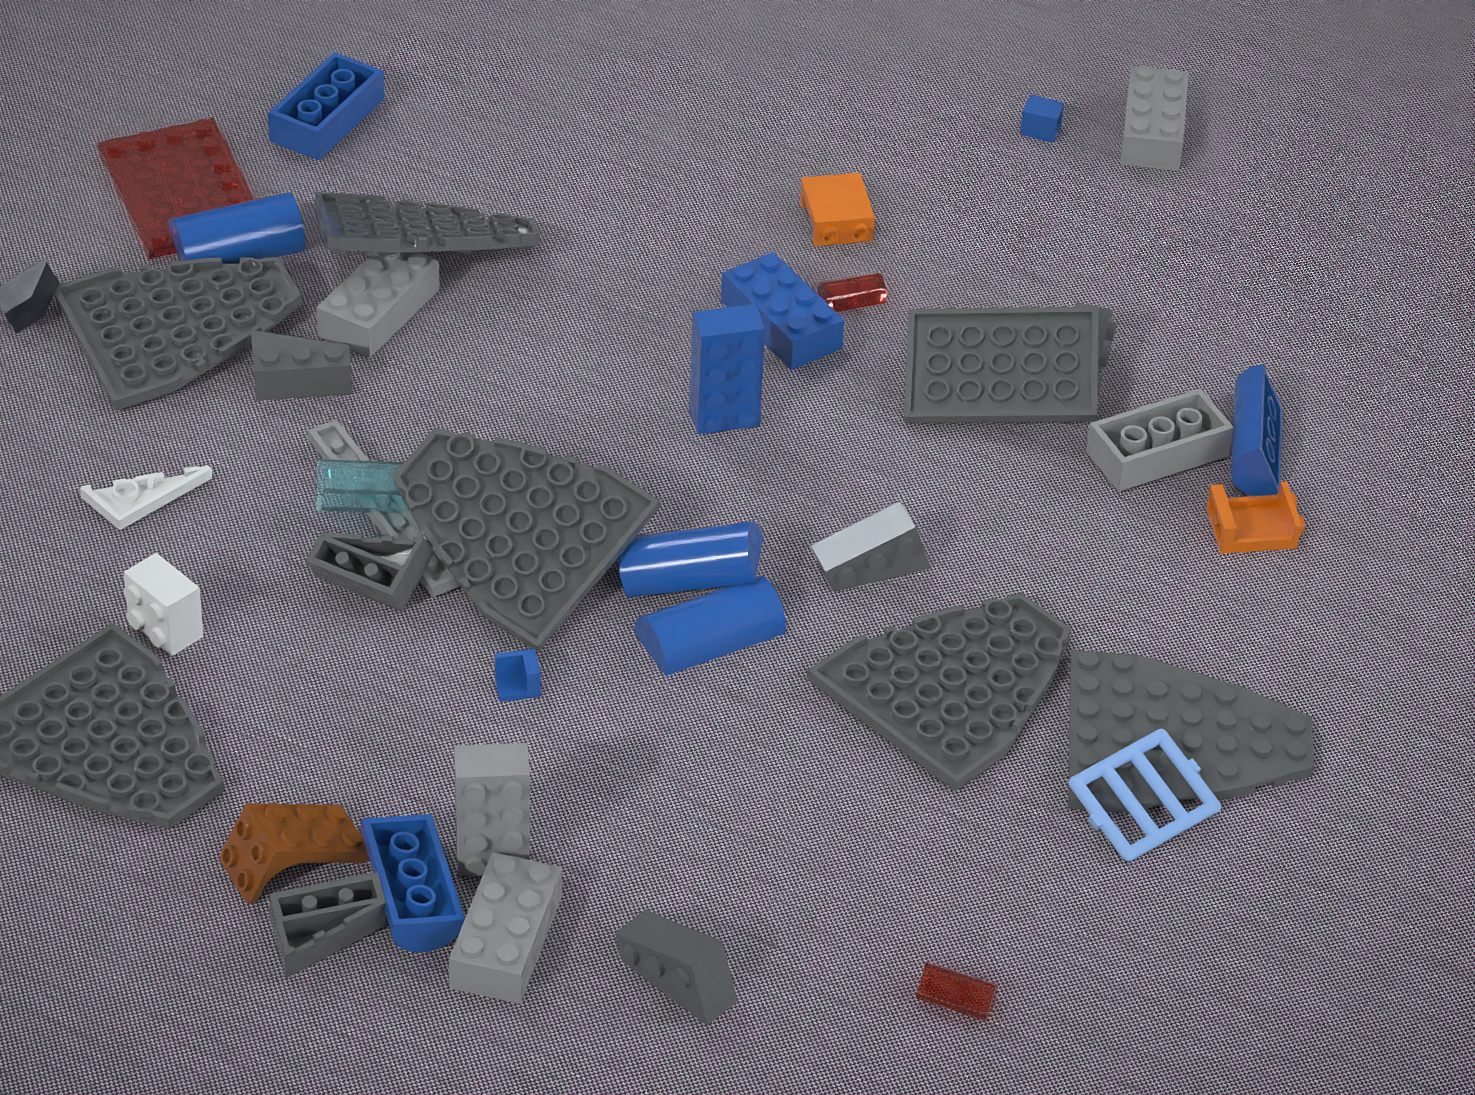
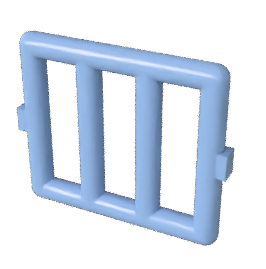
[1068,729,1221,862]

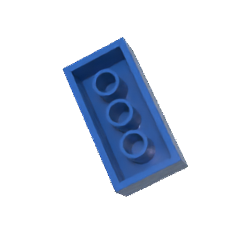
[268,52,385,160]
[721,252,845,370]
[689,304,765,434]

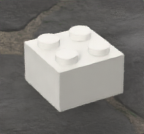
[124,553,204,656]

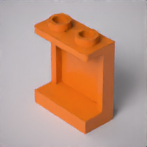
[800,173,875,246]
[1206,481,1305,554]

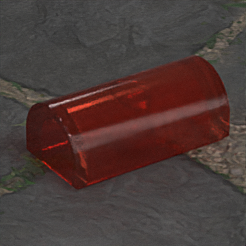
[818,272,886,312]
[915,962,998,1021]

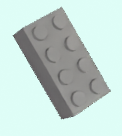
[1120,66,1189,171]
[316,252,439,358]
[1086,388,1234,492]
[454,743,530,877]
[449,852,562,1004]

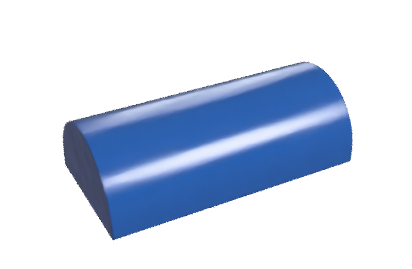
[168,192,305,264]
[1231,364,1283,496]
[619,521,764,598]
[634,575,786,676]
[360,814,465,953]

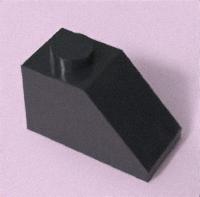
[0,259,59,333]

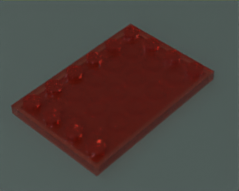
[98,118,255,259]

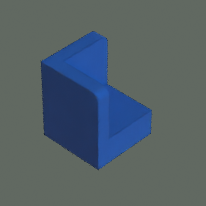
[1020,95,1064,143]
[494,649,541,702]

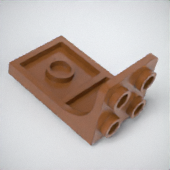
[220,803,369,903]

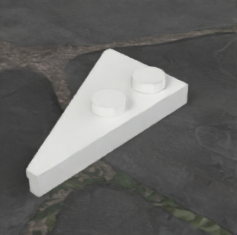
[80,465,212,530]

